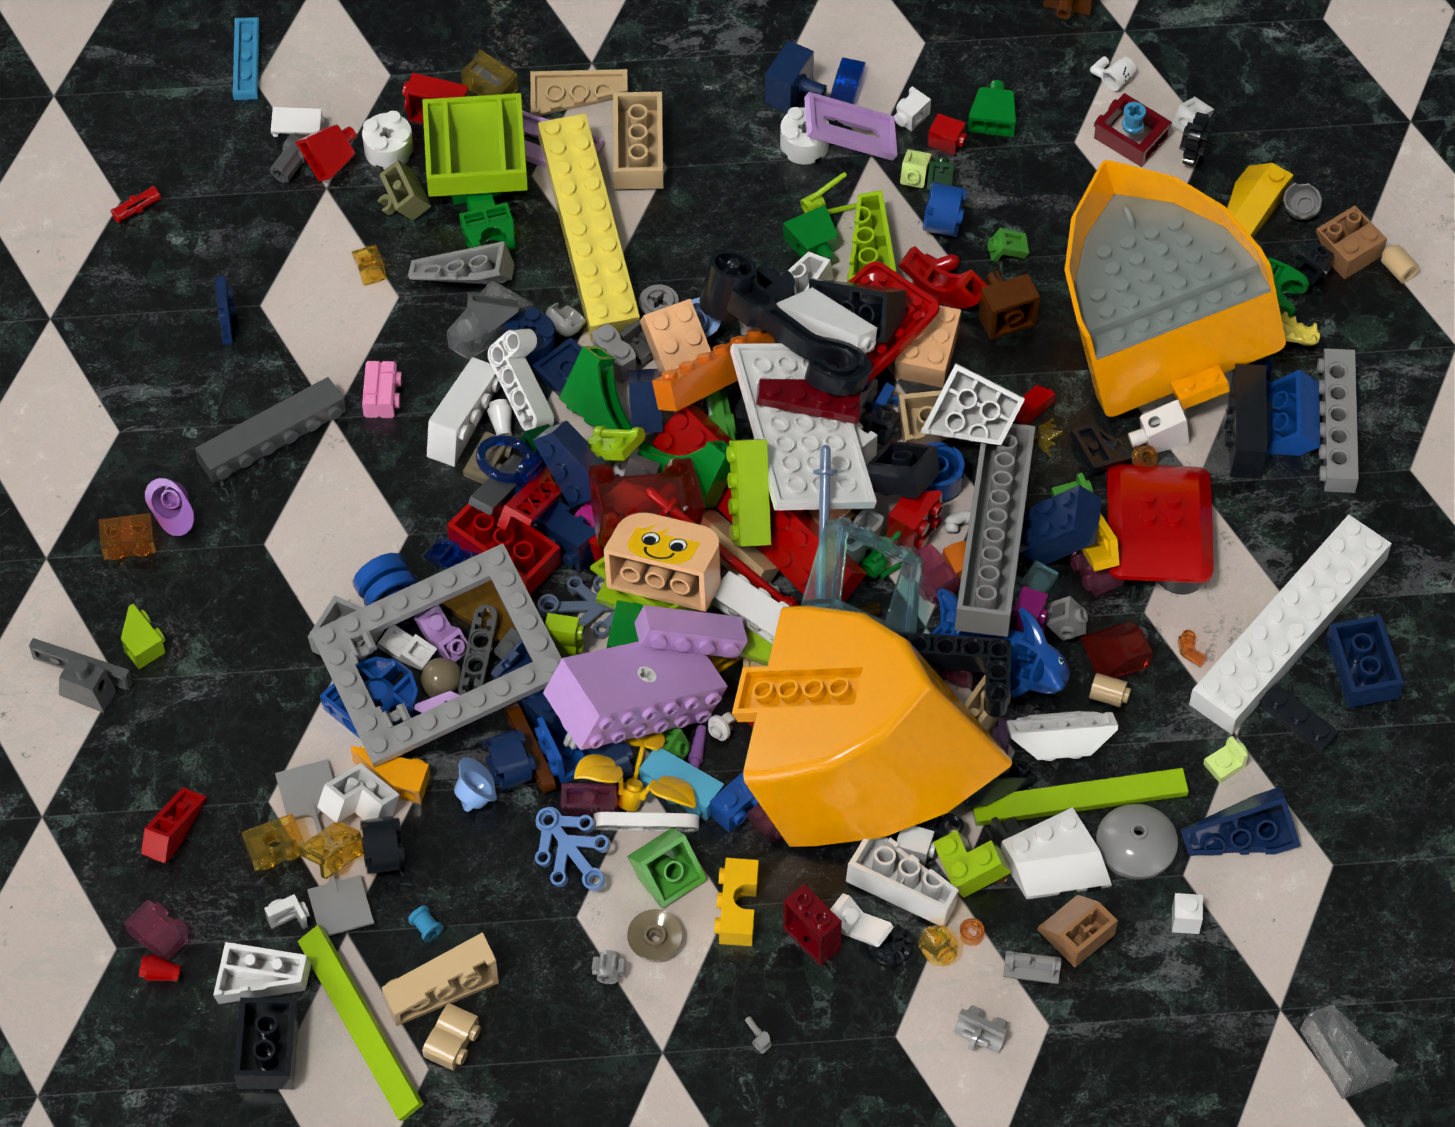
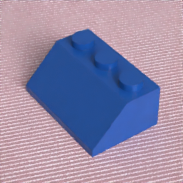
[1266,370,1320,456]

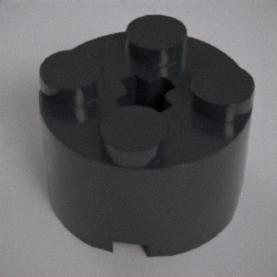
[360,816,405,874]

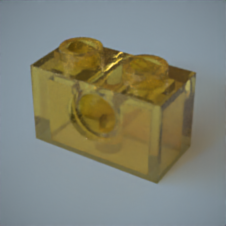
[241,813,306,871]

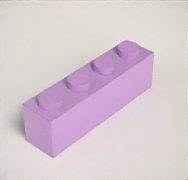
[634,605,748,658]

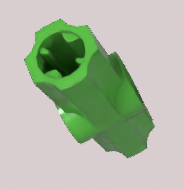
[705,389,736,440]

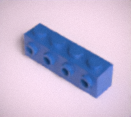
[710,771,761,832]

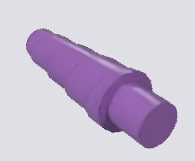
[688,725,706,769]

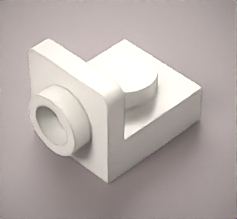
[1172,97,1214,132]

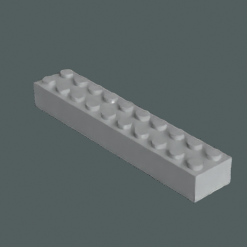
[955,423,1035,637]

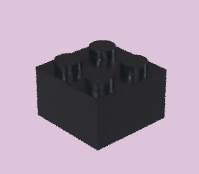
[867,441,940,499]

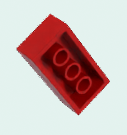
[447,504,562,595]

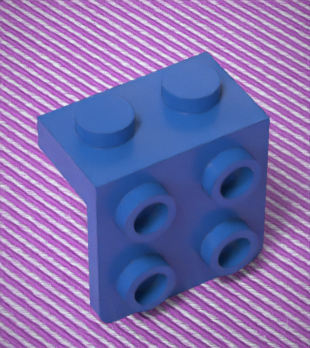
[534,716,585,785]

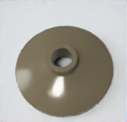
[627,909,682,961]

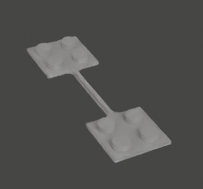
[275,759,374,936]

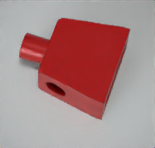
[295,124,357,182]

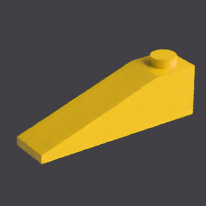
[1227,163,1293,238]

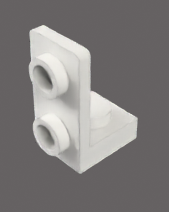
[830,893,894,947]

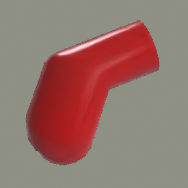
[925,253,960,272]

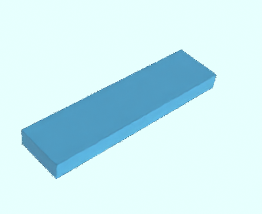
[233,17,260,100]

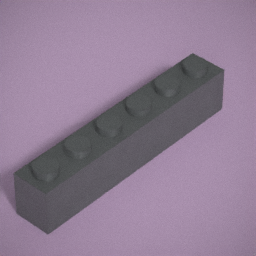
[195,377,346,483]

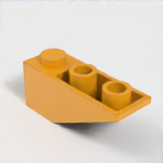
[350,746,431,804]

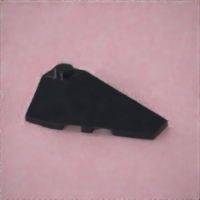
[809,278,907,343]

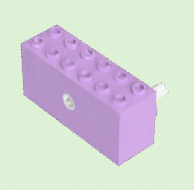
[543,642,728,750]

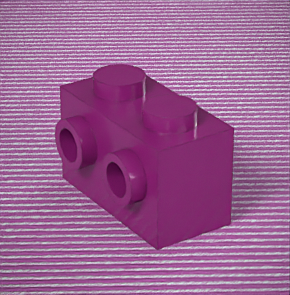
[1010,586,1049,632]

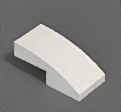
[376,625,437,670]

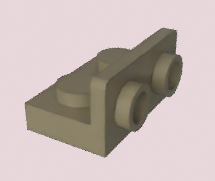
[463,431,516,484]

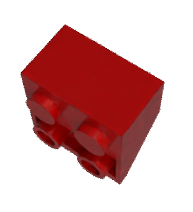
[886,490,944,556]

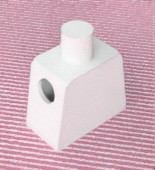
[1128,400,1190,454]

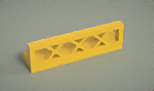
[1081,513,1119,572]

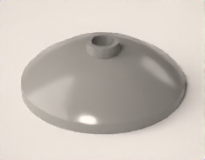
[1096,804,1178,879]

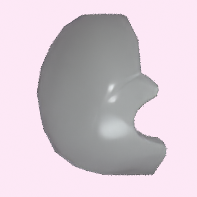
[1283,183,1322,220]
[546,303,586,337]

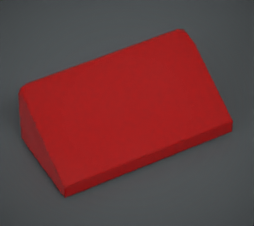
[1013,385,1056,425]

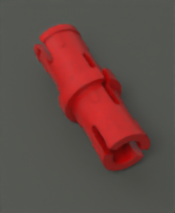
[110,186,161,223]

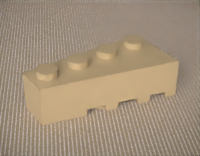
[897,385,1001,445]
[382,932,499,1026]

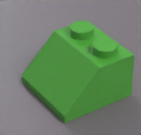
[627,828,707,908]

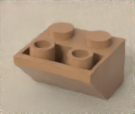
[1316,206,1387,279]
[1037,895,1118,967]

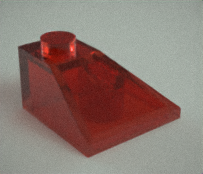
[1081,621,1152,678]

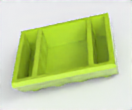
[423,93,528,197]

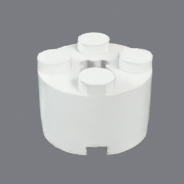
[780,107,829,165]
[362,111,413,169]

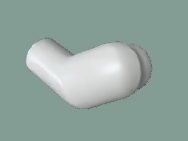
[944,510,971,532]

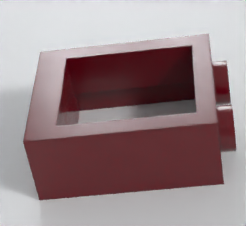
[1094,93,1172,168]
[783,884,842,966]

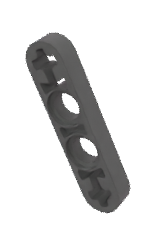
[458,604,499,695]

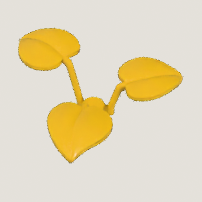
[574,733,696,811]

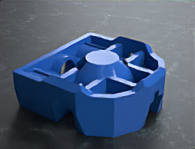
[320,657,420,740]

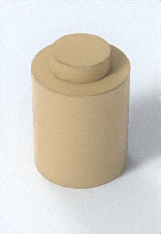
[1381,245,1420,283]
[1089,673,1131,707]

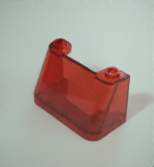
[588,458,705,547]

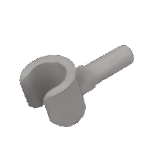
[745,1016,771,1054]

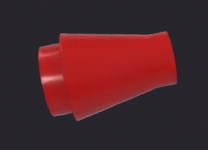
[138,954,181,982]

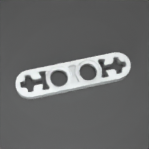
[593,812,699,832]

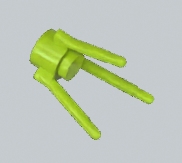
[800,172,857,215]

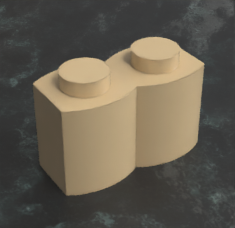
[422,1003,481,1070]

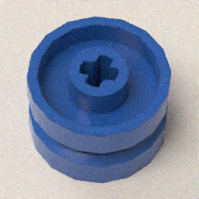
[353,553,418,606]

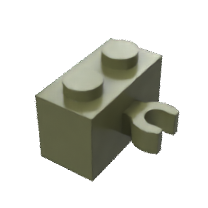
[378,160,431,221]

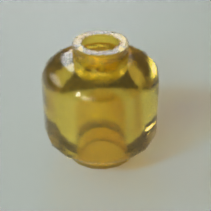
[918,925,959,966]

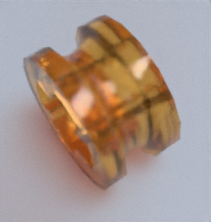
[1132,445,1158,468]
[959,918,984,946]

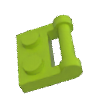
[586,426,645,461]

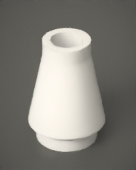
[487,399,512,438]

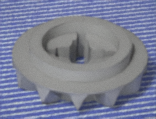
[639,284,679,314]

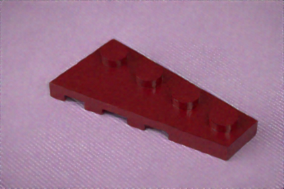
[756,379,860,424]

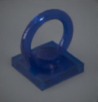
[476,435,547,497]

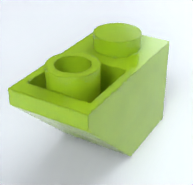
[121,604,165,669]

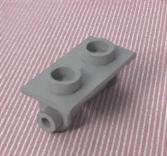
[1003,951,1061,984]

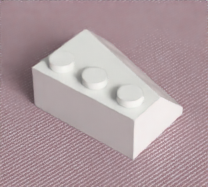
[920,363,1025,445]
[1001,807,1112,899]

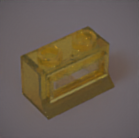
[461,49,518,96]

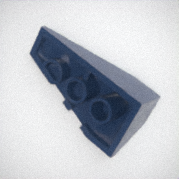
[1180,787,1301,856]

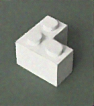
[317,763,400,823]

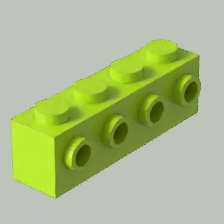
[726,439,771,547]

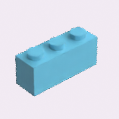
[639,748,724,821]

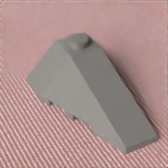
[408,241,515,284]

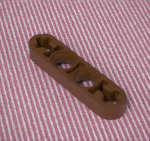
[504,702,556,794]

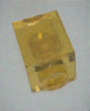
[352,245,387,285]

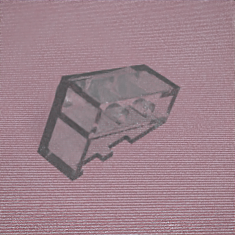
[447,280,533,360]
[1300,1004,1398,1099]

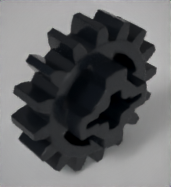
[1179,112,1212,166]

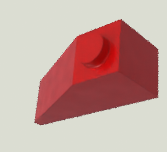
[141,787,207,863]

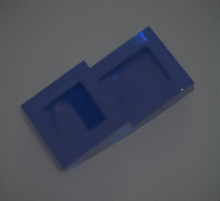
[830,57,866,104]
[424,538,478,570]

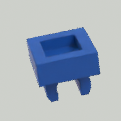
[868,382,898,412]

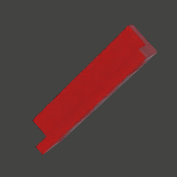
[497,466,563,531]

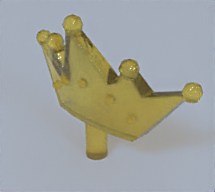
[1034,418,1063,458]

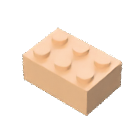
[640,299,711,375]
[894,305,961,388]

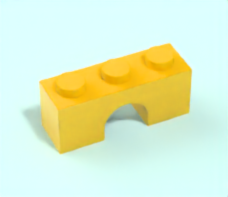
[714,858,759,946]

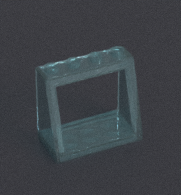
[801,517,923,633]

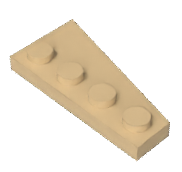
[530,69,628,116]

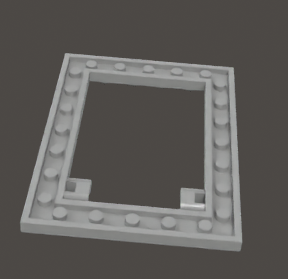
[310,544,562,767]

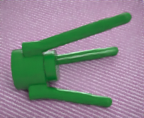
[861,531,920,579]

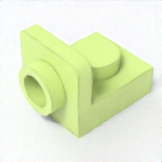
[900,149,932,188]
[1203,736,1248,783]

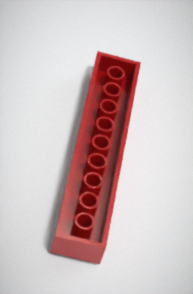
[652,405,867,610]

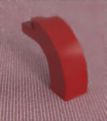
[898,246,988,308]

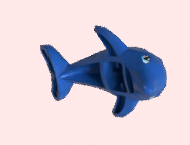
[930,588,1070,698]

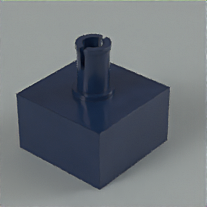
[765,40,827,113]

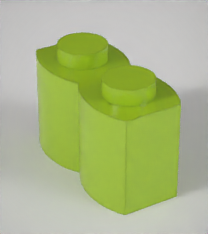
[545,613,585,658]

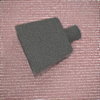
[59,657,117,713]

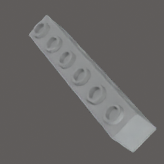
[1317,349,1359,493]

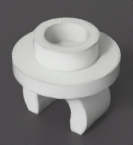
[708,712,736,741]

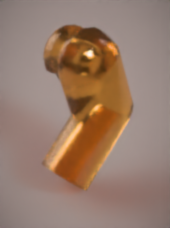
[1178,630,1207,668]

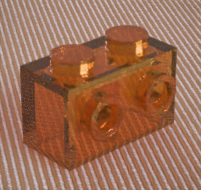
[98,513,156,560]

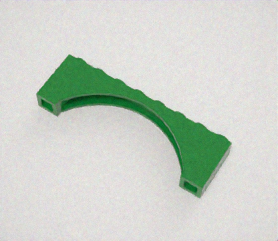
[559,346,730,509]

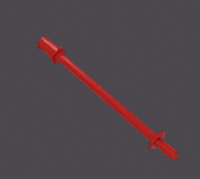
[646,487,799,607]

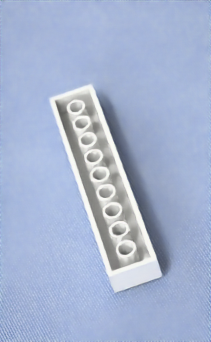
[1189,515,1391,735]

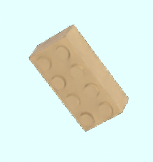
[613,92,663,189]

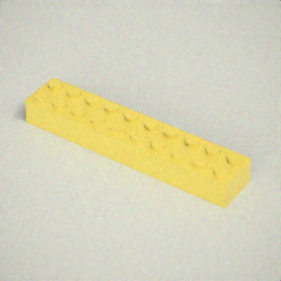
[538,113,640,342]

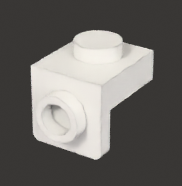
[264,894,310,929]

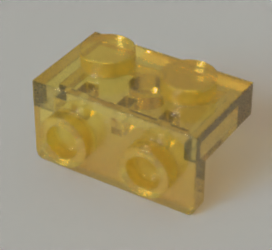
[299,822,363,879]

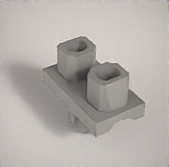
[954,1005,1008,1053]

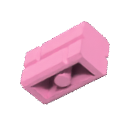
[362,361,402,418]

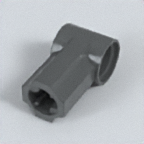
[270,134,307,183]

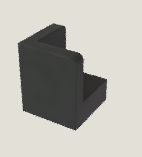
[990,816,1028,849]

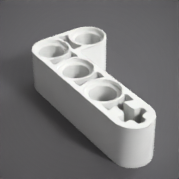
[488,329,554,431]

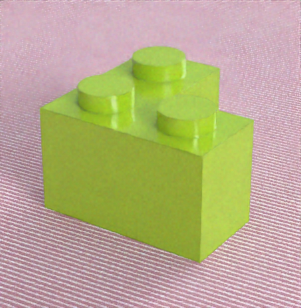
[933,830,1012,898]

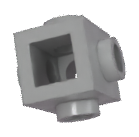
[1046,596,1088,641]

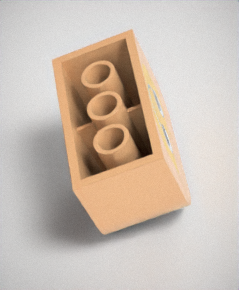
[604,513,721,612]

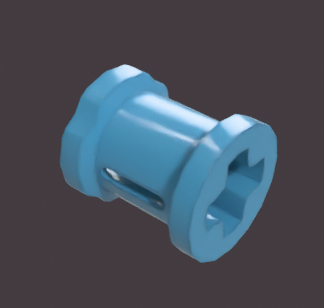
[1122,102,1146,134]
[408,905,444,942]

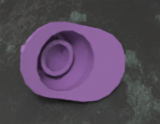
[145,478,194,536]

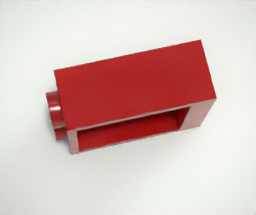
[402,73,469,125]

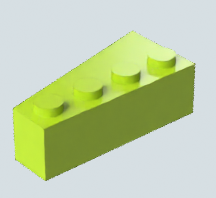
[847,190,897,282]

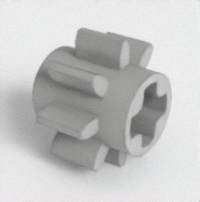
[592,950,626,984]

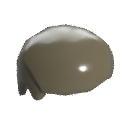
[420,658,461,697]

